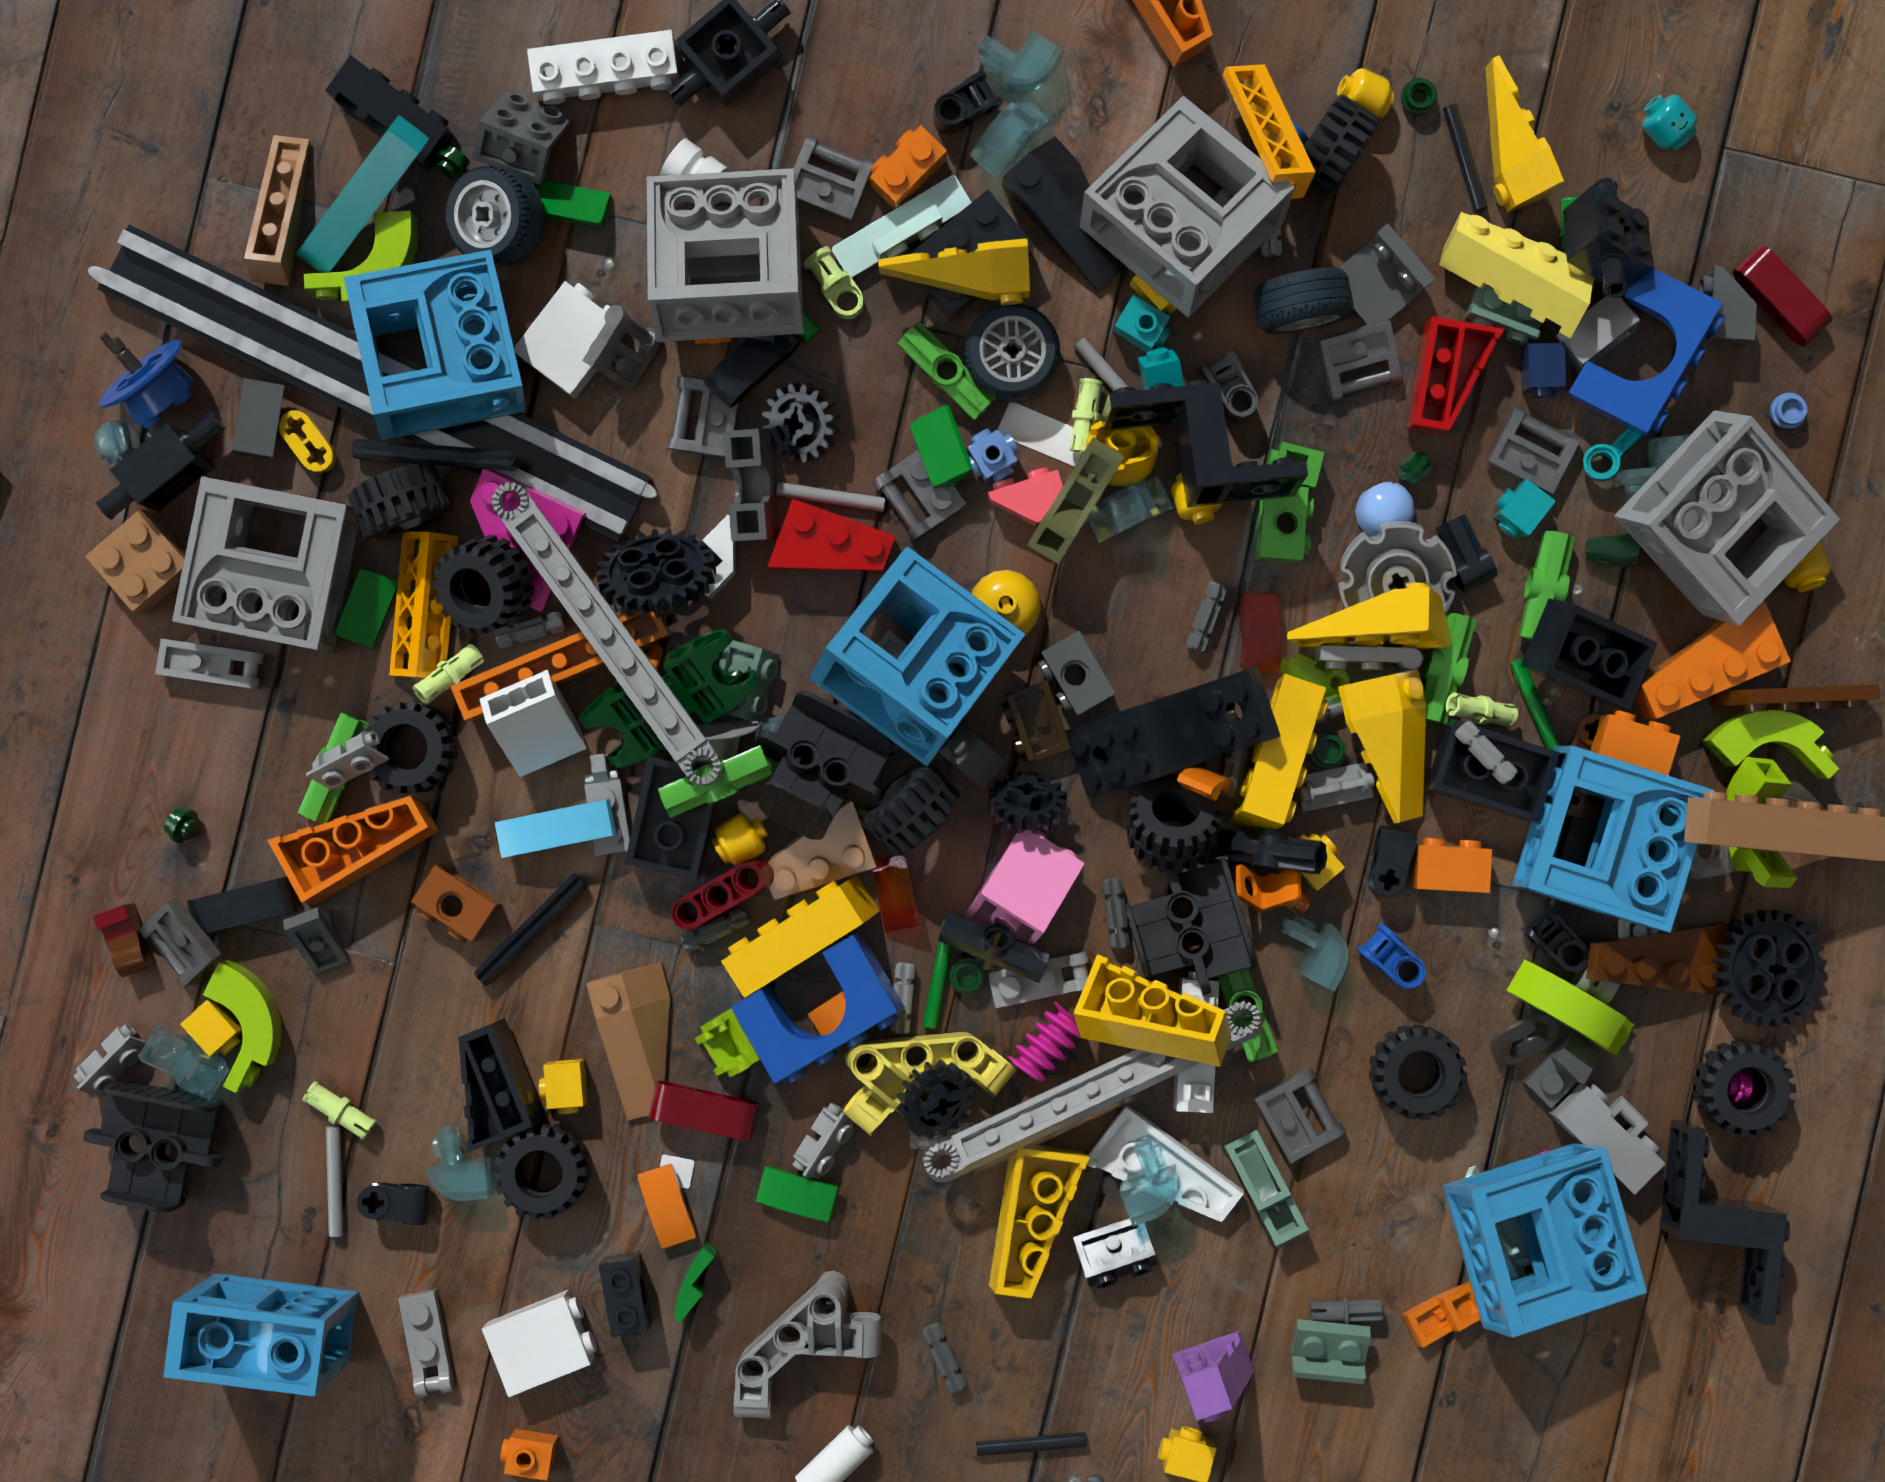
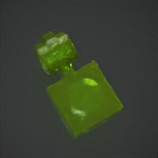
[1278,654,1350,697]

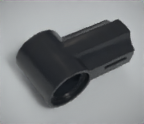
[1435,514,1498,592]

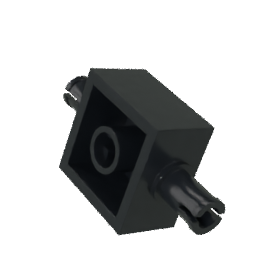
[666,0,791,108]
[1563,178,1653,298]
[96,411,226,520]

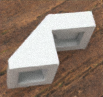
[702,515,736,599]

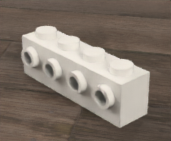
[527,30,680,105]

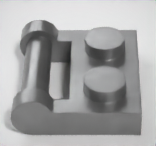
[794,135,876,222]
[582,305,661,392]
[1317,319,1403,402]
[666,377,739,458]
[1486,405,1581,495]
[872,450,967,541]
[139,897,221,988]
[1254,1067,1346,1164]

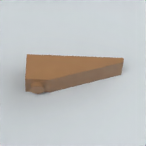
[244,135,310,286]

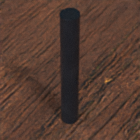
[1443,104,1488,212]
[976,1432,1086,1456]

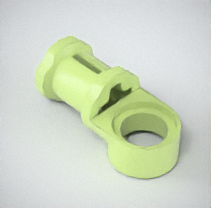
[802,246,864,319]

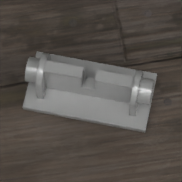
[306,731,388,790]
[1298,762,1374,812]
[74,1024,151,1096]
[792,1102,855,1179]

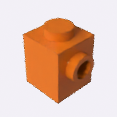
[500,1429,558,1481]

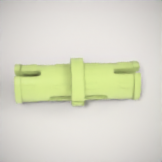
[1070,378,1103,454]
[412,644,484,705]
[1445,693,1518,728]
[302,1081,377,1140]

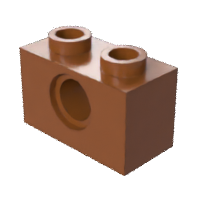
[410,864,502,943]

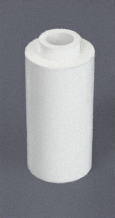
[795,1425,873,1482]

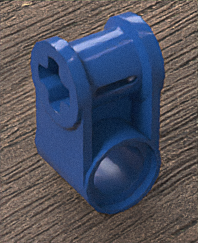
[1356,922,1426,988]

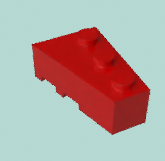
[1406,316,1504,436]
[767,498,896,574]

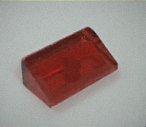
[872,854,921,933]

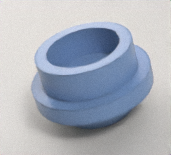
[1770,393,1808,429]

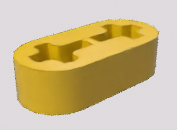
[279,410,337,474]

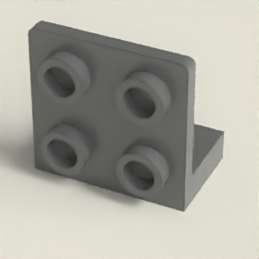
[472,92,572,185]
[1339,224,1436,325]

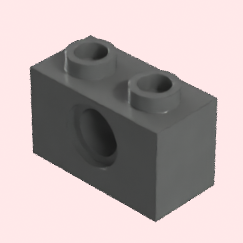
[1038,631,1116,716]

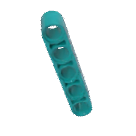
[296,115,429,273]

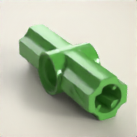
[897,321,996,421]
[1518,530,1575,641]
[1423,611,1477,725]
[298,713,370,824]
[658,745,773,818]
[1217,968,1278,1062]

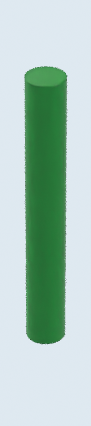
[1509,658,1561,750]
[922,919,953,1029]

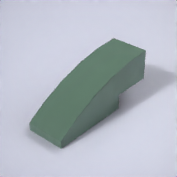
[1225,1130,1309,1250]

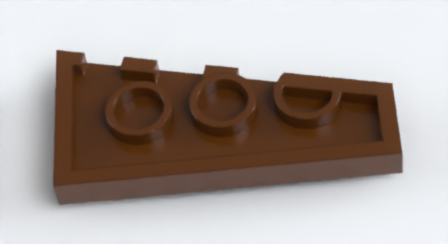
[1710,685,1880,712]
[1586,922,1729,995]

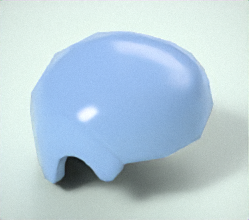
[1355,482,1415,537]

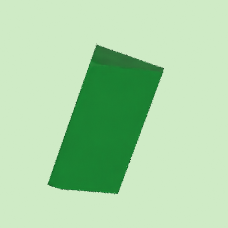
[537,180,611,229]
[910,405,974,488]
[334,567,398,649]

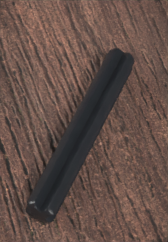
[474,874,587,985]

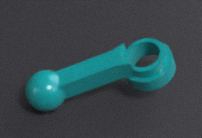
[1583,408,1669,482]

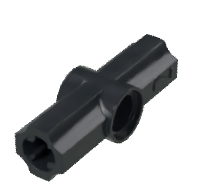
[1215,829,1328,875]
[938,912,1051,983]

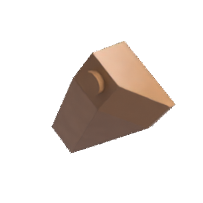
[586,962,671,1121]

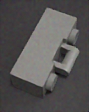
[1548,1083,1666,1195]

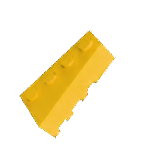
[1228,674,1328,831]
[721,874,880,998]
[1073,954,1231,1067]
[989,1144,1090,1299]

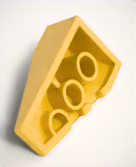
[1485,55,1564,213]
[878,239,1030,305]
[1287,583,1452,649]
[1338,669,1426,823]

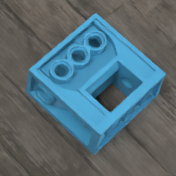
[344,250,526,440]
[808,546,1025,766]
[1512,745,1714,933]
[1443,1143,1647,1338]
[163,1273,358,1397]

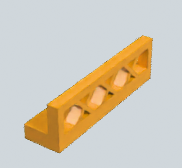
[1222,64,1315,199]
[389,532,459,678]

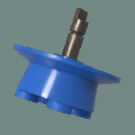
[98,332,193,429]

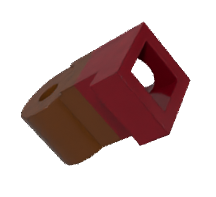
[93,903,153,977]

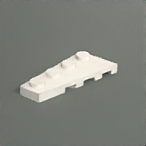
[1087,1103,1244,1222]

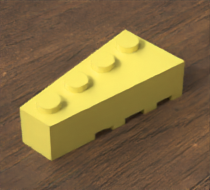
[1439,212,1594,339]

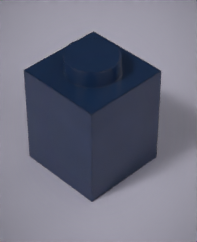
[1521,343,1566,399]

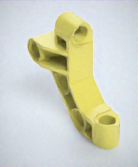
[843,1032,1017,1136]

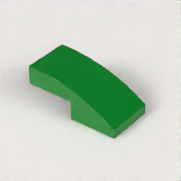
[756,1166,841,1222]
[674,1242,717,1323]

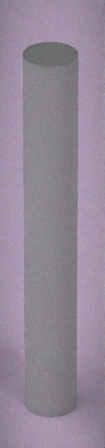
[1074,337,1128,391]
[776,482,885,512]
[326,1126,344,1237]

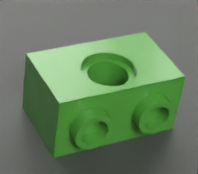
[1255,487,1314,563]

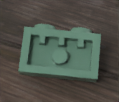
[1464,284,1542,346]
[719,640,780,722]
[1290,1319,1371,1384]

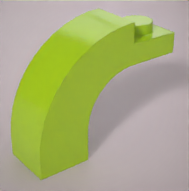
[304,211,418,308]
[1701,710,1839,779]
[1725,757,1798,888]
[1506,959,1635,1056]
[203,960,282,1093]

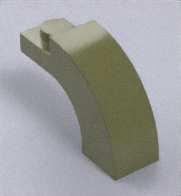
[1027,437,1124,564]

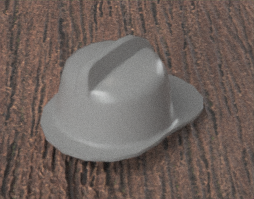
[694,720,761,765]

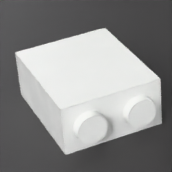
[514,281,626,399]
[479,670,587,777]
[482,1289,597,1397]

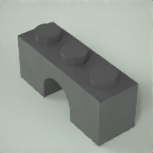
[723,429,778,542]

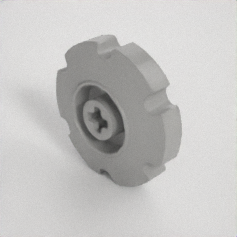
[1338,521,1457,613]

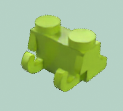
[695,1009,760,1077]

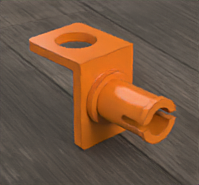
[1236,864,1310,915]

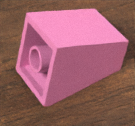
[965,830,1085,946]

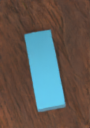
[494,799,617,858]

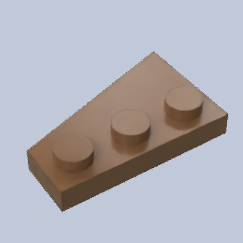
[765,800,877,900]

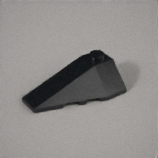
[1002,136,1125,292]

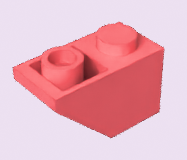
[988,467,1063,526]

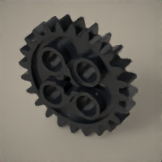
[596,528,717,619]
[1712,910,1827,1028]

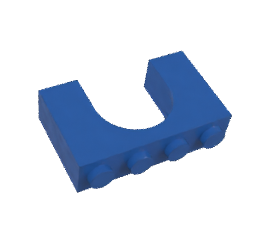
[1569,268,1726,439]
[731,931,905,1084]

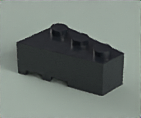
[325,55,454,171]
[458,1018,546,1153]

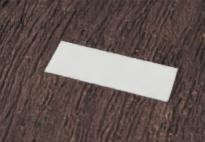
[998,402,1082,467]

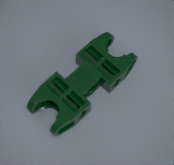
[579,629,760,768]

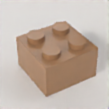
[85,509,186,615]

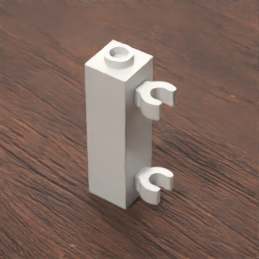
[1173,971,1219,1113]

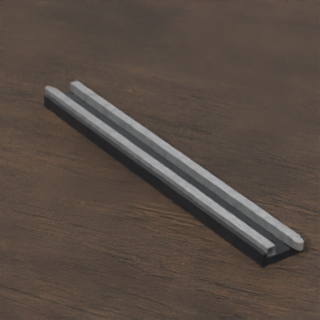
[88,225,658,543]

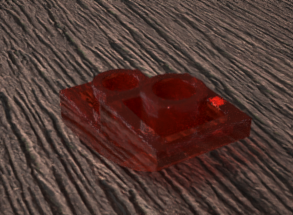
[1239,593,1281,672]

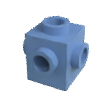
[967,428,1020,484]

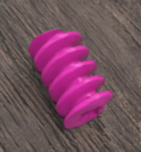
[1008,1001,1083,1083]

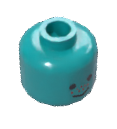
[1642,95,1697,150]

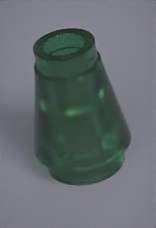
[1585,533,1639,569]

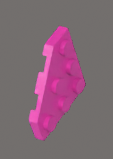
[470,469,586,612]

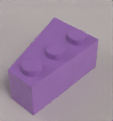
[1172,1331,1255,1422]

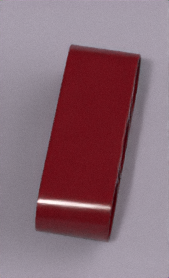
[1732,245,1833,347]
[671,859,774,930]
[648,1081,760,1141]

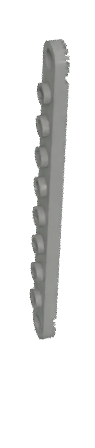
[492,482,723,786]
[923,1001,1263,1182]

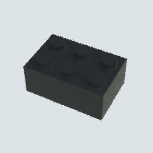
[910,189,1035,323]
[1521,598,1658,711]
[1425,719,1560,822]
[624,756,717,880]

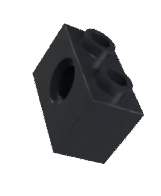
[599,1251,652,1338]

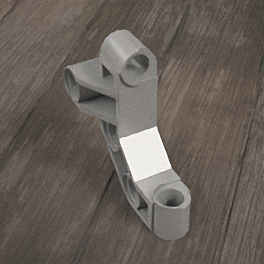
[734,1271,881,1419]

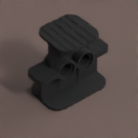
[755,690,894,840]
[1125,857,1257,995]
[83,1080,224,1212]

